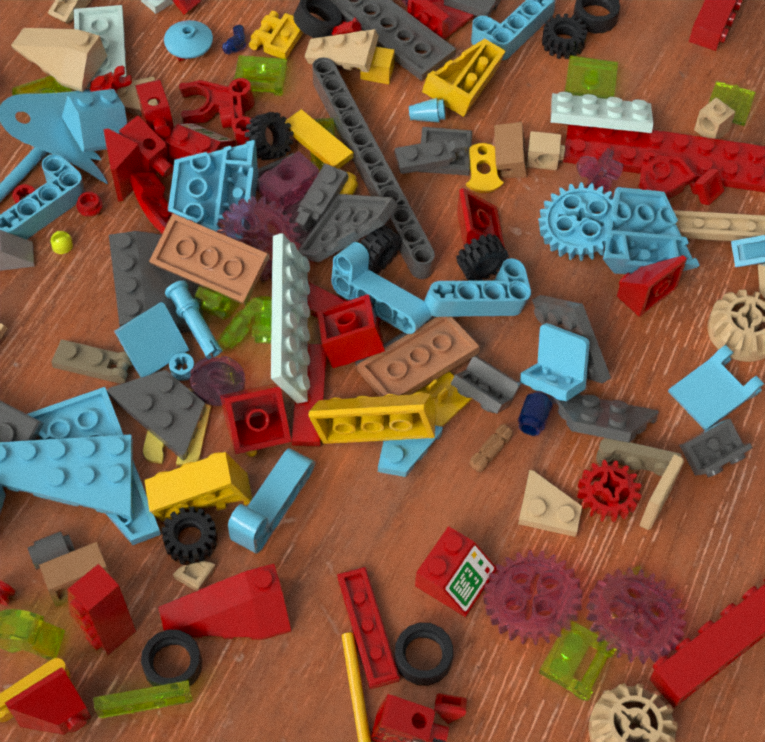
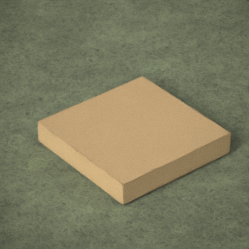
[639,454,684,530]

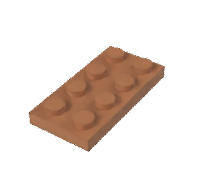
[149,214,270,305]
[357,317,480,397]

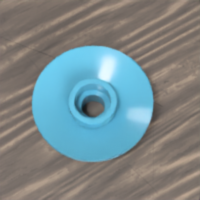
[164,20,213,59]

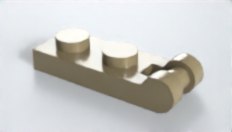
[51,339,132,384]
[596,438,681,476]

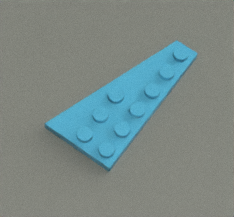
[28,387,161,545]
[0,434,133,520]

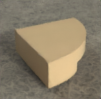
[173,561,216,591]

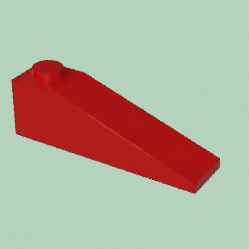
[158,563,291,640]

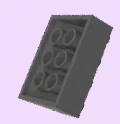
[109,231,204,333]

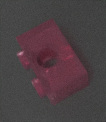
[259,151,319,213]

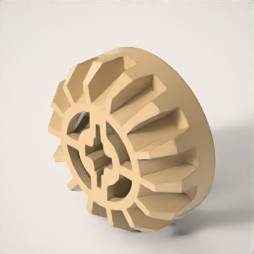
[707,289,765,362]
[589,683,678,742]

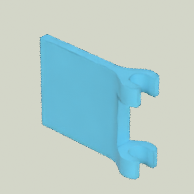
[668,345,764,430]

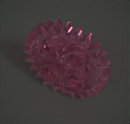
[216,196,301,283]
[483,550,583,645]
[586,568,687,664]

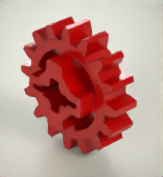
[577,460,641,523]

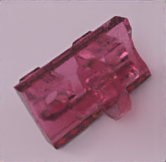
[577,148,624,193]

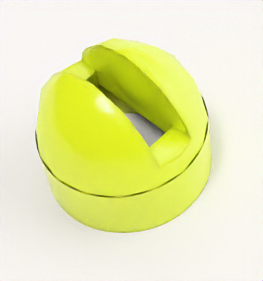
[50,231,73,254]

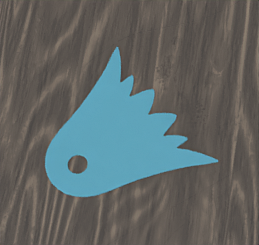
[0,89,108,184]

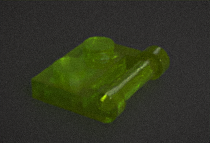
[233,55,287,96]
[216,298,265,352]
[539,619,616,701]

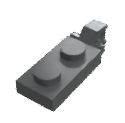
[394,139,467,174]
[295,164,349,232]

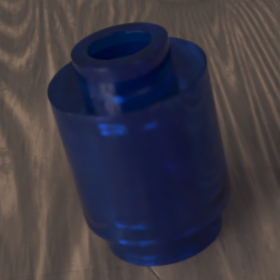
[518,392,553,436]

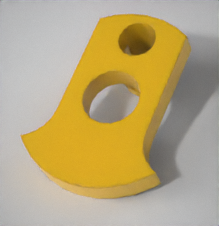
[466,143,504,193]

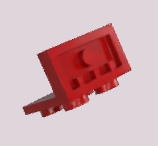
[408,0,474,39]

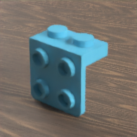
[520,323,590,401]

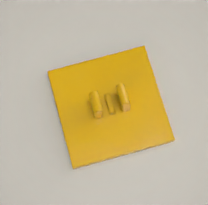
[411,372,473,427]

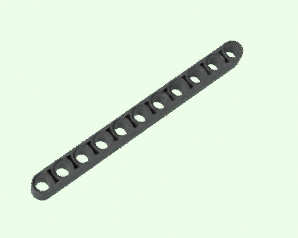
[312,57,435,279]

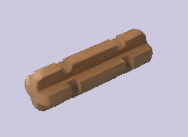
[470,424,513,472]

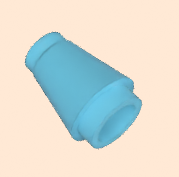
[409,98,446,123]

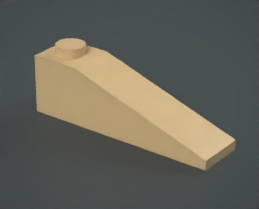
[11,28,107,92]

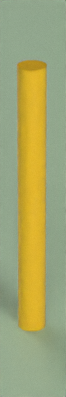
[342,632,371,742]

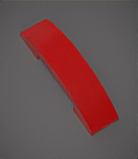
[130,172,193,234]

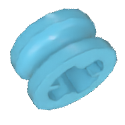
[169,353,195,381]

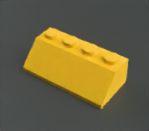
[309,392,436,444]

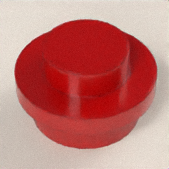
[76,192,103,217]

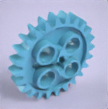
[538,182,613,261]

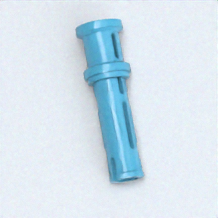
[165,280,222,359]

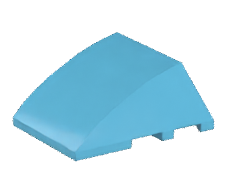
[168,140,258,243]
[603,187,700,274]

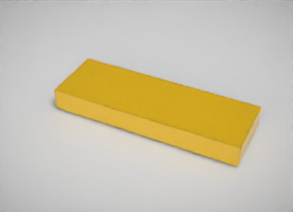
[285,109,353,169]

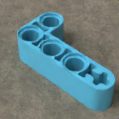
[471,0,556,60]
[0,154,85,240]
[331,242,432,334]
[424,258,531,317]
[228,448,315,554]

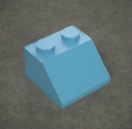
[62,89,127,153]

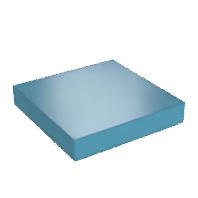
[114,302,189,378]

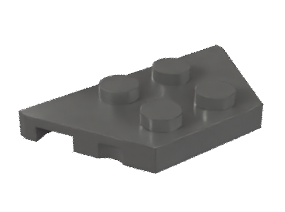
[107,370,206,461]
[549,394,659,443]

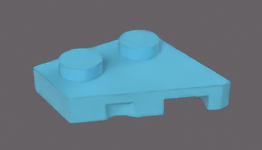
[378,426,443,477]

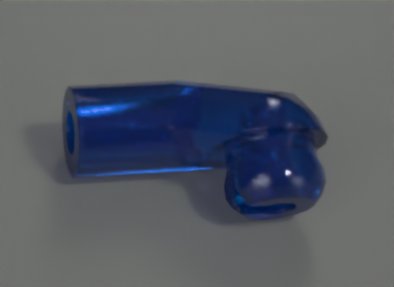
[222,25,246,55]

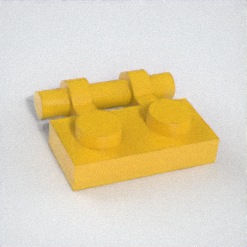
[249,11,304,60]

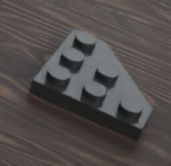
[298,194,398,262]
[532,295,611,383]

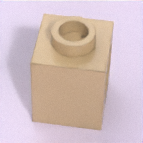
[694,98,735,139]
[526,131,565,170]

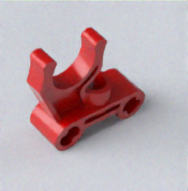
[179,78,255,146]

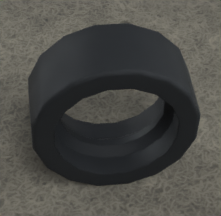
[293,0,342,38]
[573,0,621,34]
[395,622,453,686]
[141,630,202,693]

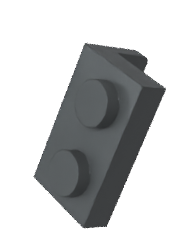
[451,356,521,414]
[679,419,753,477]

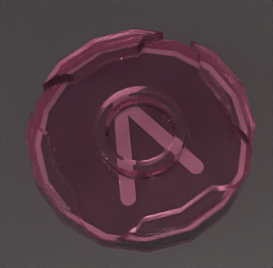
[190,356,246,406]

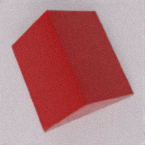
[103,128,144,202]
[457,188,505,249]

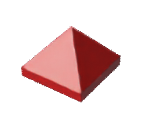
[434,693,467,724]

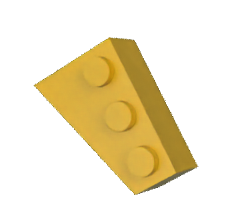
[422,38,505,117]
[145,452,252,521]

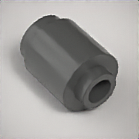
[27,531,75,570]

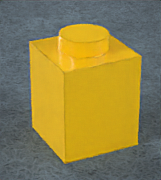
[357,47,395,84]

